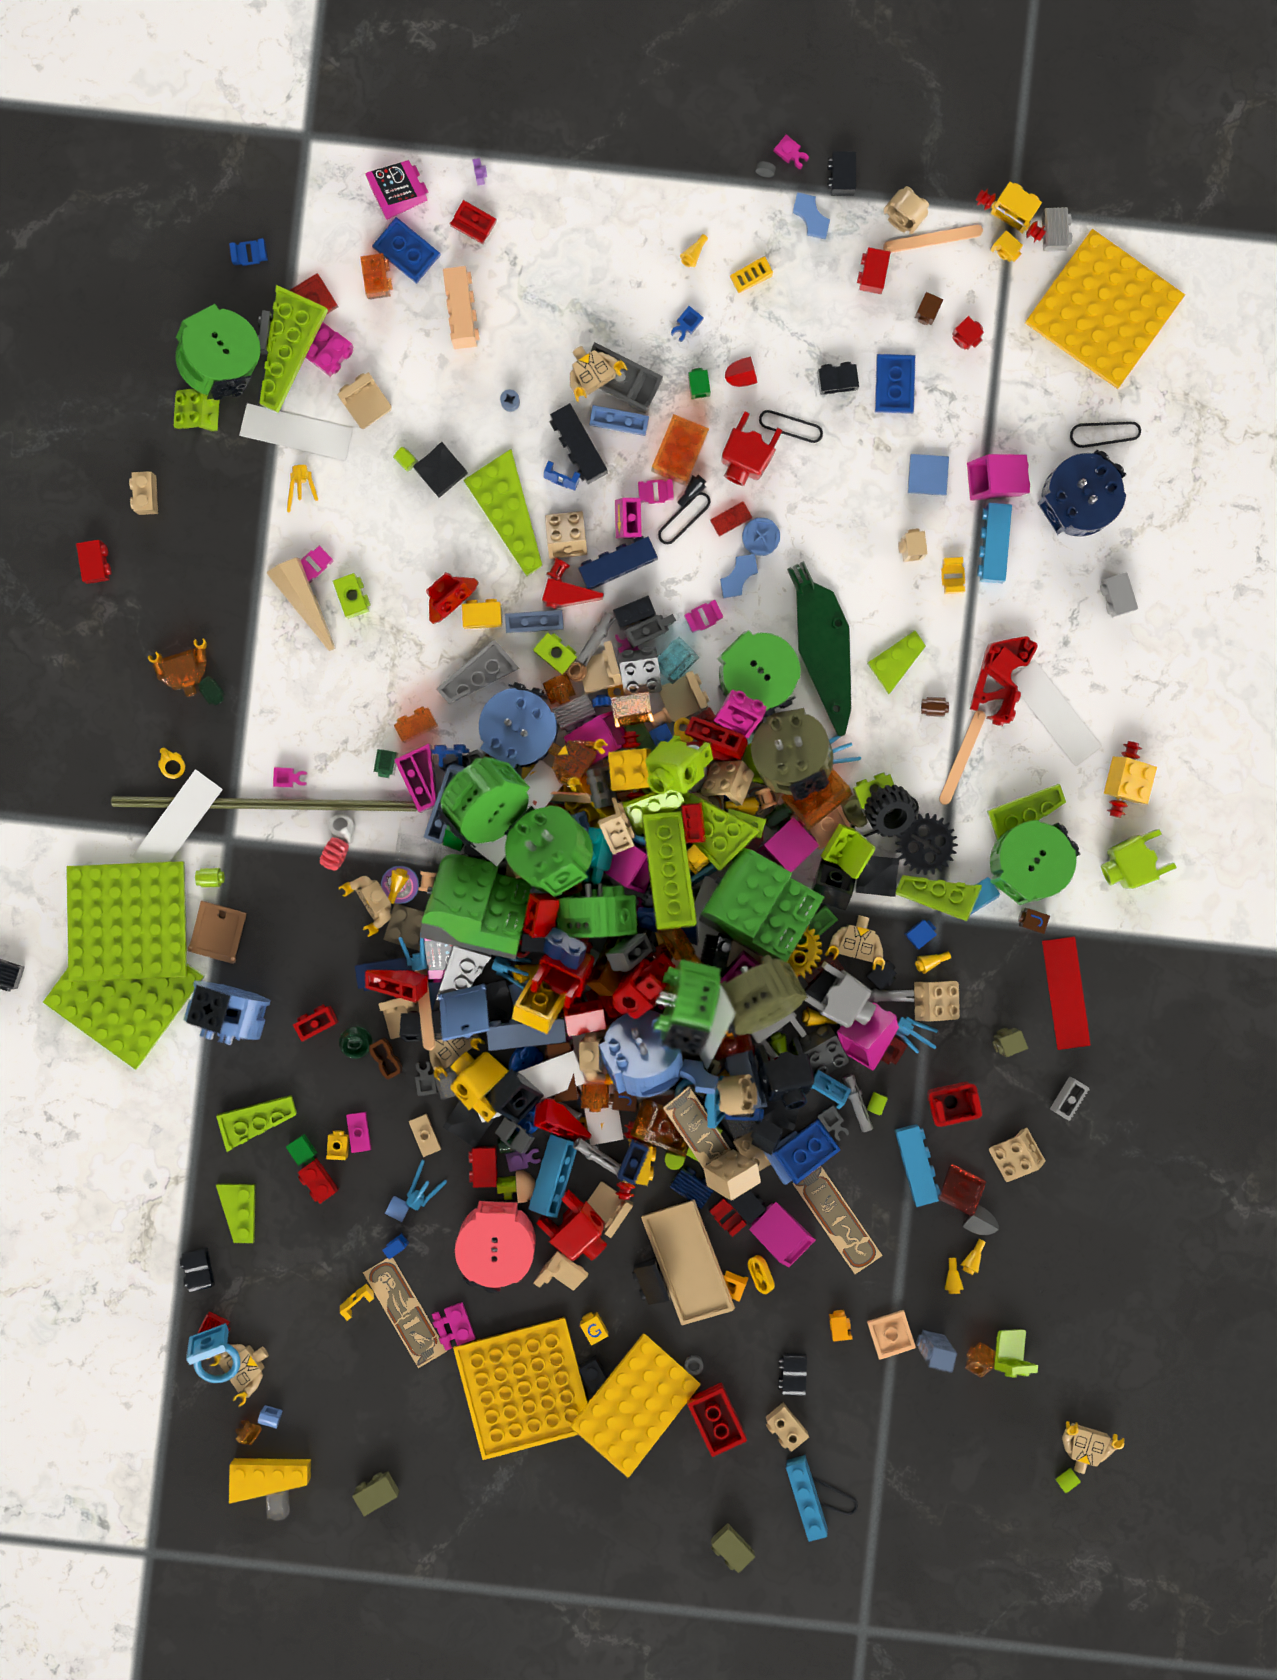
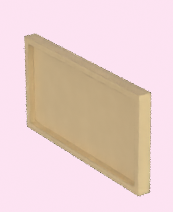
[641,1199,735,1325]

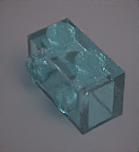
[658,637,700,685]

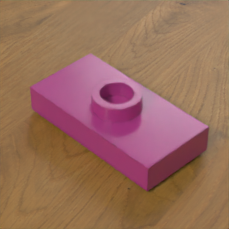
[346,1112,371,1153]

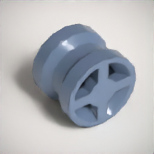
[500,389,520,412]

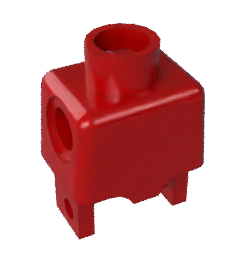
[721,411,782,486]
[530,939,594,1009]
[612,953,676,1019]
[927,1082,982,1127]
[536,1189,607,1261]

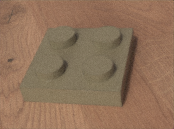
[383,903,425,951]

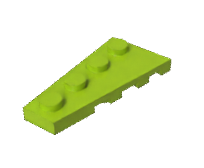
[987,784,1066,839]
[896,875,982,921]
[216,1095,297,1152]

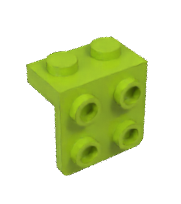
[174,389,219,431]
[820,824,875,879]
[994,1329,1038,1377]

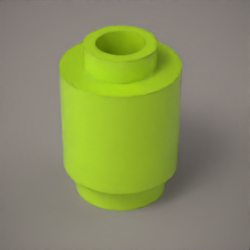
[195,868,225,888]

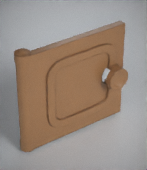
[187,901,247,964]

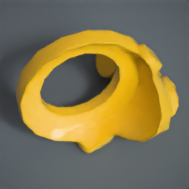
[159,748,185,779]

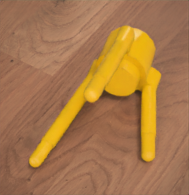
[287,465,318,512]

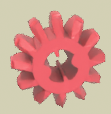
[320,837,349,871]

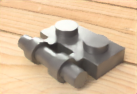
[586,767,619,809]

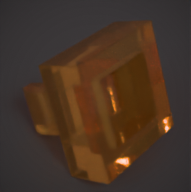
[235,1420,262,1445]

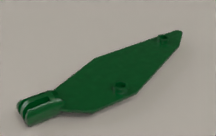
[787,561,851,736]

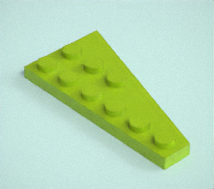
[259,285,328,413]
[463,449,542,576]
[641,788,761,871]

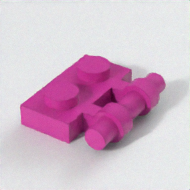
[432,1302,476,1351]

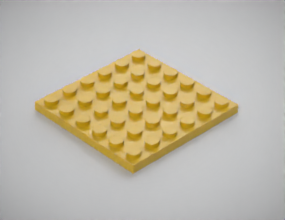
[1025,229,1185,389]
[453,1317,588,1460]

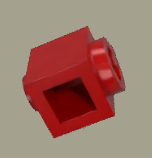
[952,316,984,350]

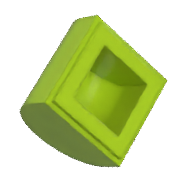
[393,447,418,472]
[867,1092,888,1115]
[665,1150,685,1170]
[1055,1468,1081,1493]

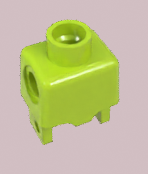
[645,735,713,794]
[1101,829,1177,889]

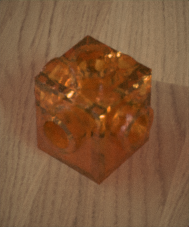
[543,673,576,705]
[581,1084,609,1112]
[965,1342,996,1378]

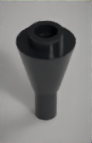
[677,474,707,507]

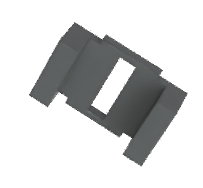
[495,1117,535,1153]

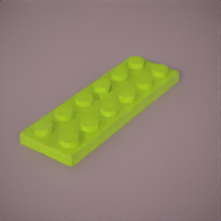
[642,811,697,930]

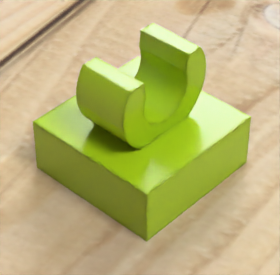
[497,1176,517,1200]

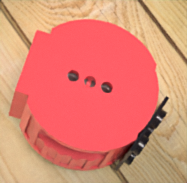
[455,1201,536,1293]

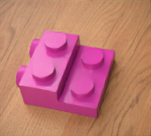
[305,322,354,377]
[714,689,767,738]

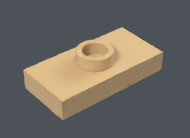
[409,1114,441,1157]

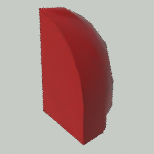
[725,356,758,387]

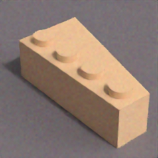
[443,266,480,349]

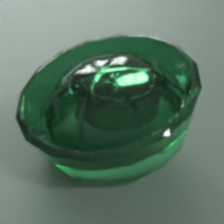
[339,1027,372,1059]

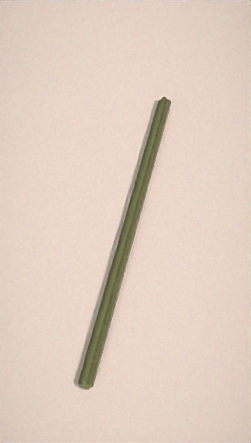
[111,796,417,812]

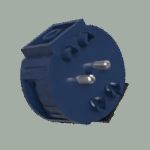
[1037,450,1127,537]

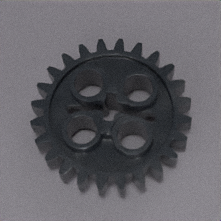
[895,813,958,875]

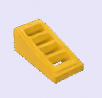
[730,256,773,294]

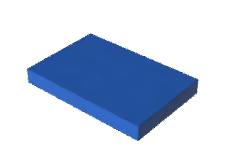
[372,217,441,284]
[875,354,915,414]
[773,1119,840,1184]

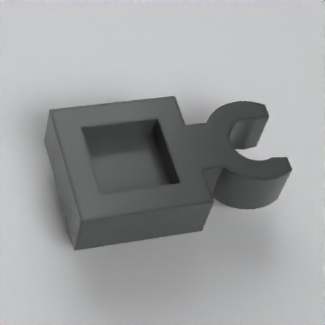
[415,1061,437,1096]
[817,1104,849,1141]

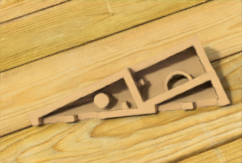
[267,557,335,651]

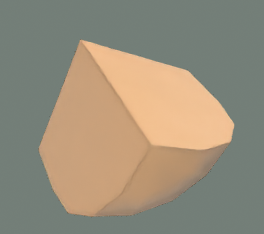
[516,1170,536,1203]

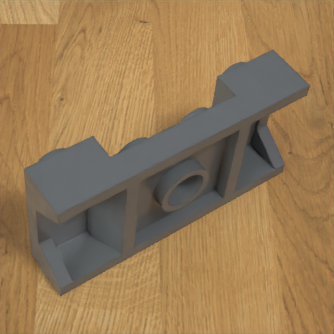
[591,342,663,414]

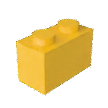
[462,599,502,629]

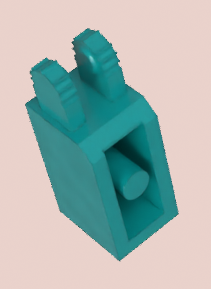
[583,827,613,884]

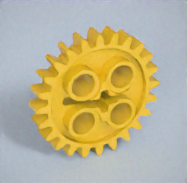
[761,926,823,978]

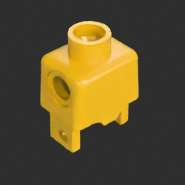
[450,1051,509,1123]

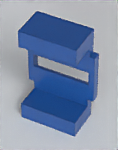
[229,238,268,266]
[543,461,580,491]
[725,1109,764,1121]
[382,1233,409,1260]

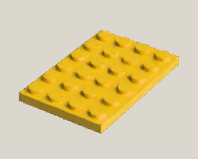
[569,1334,701,1478]

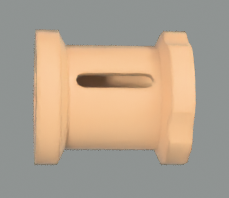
[648,707,672,729]
[754,787,777,810]
[418,871,437,892]

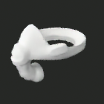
[328,814,355,843]

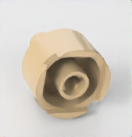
[884,186,929,234]
[717,1074,758,1115]

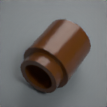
[921,697,949,717]

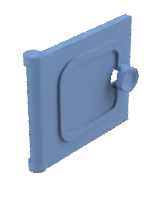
[438,983,489,1041]

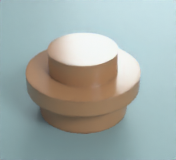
[568,663,587,682]

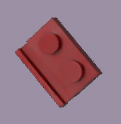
[450,200,497,245]

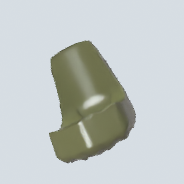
[841,796,868,828]

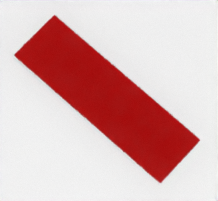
[1042,937,1091,1050]

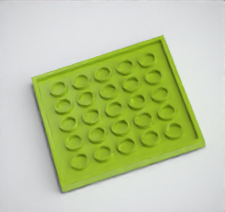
[66,861,187,982]
[43,963,205,1070]

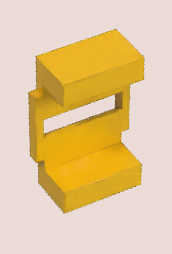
[941,557,965,594]
[340,1284,374,1321]

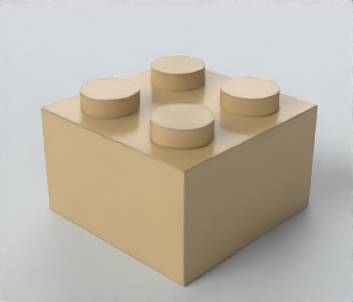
[703,1150,761,1200]

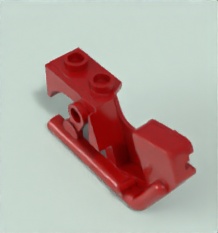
[969,636,1038,727]

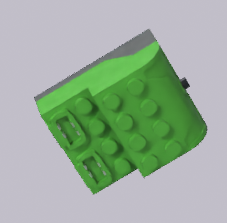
[699,848,824,962]
[420,854,534,960]

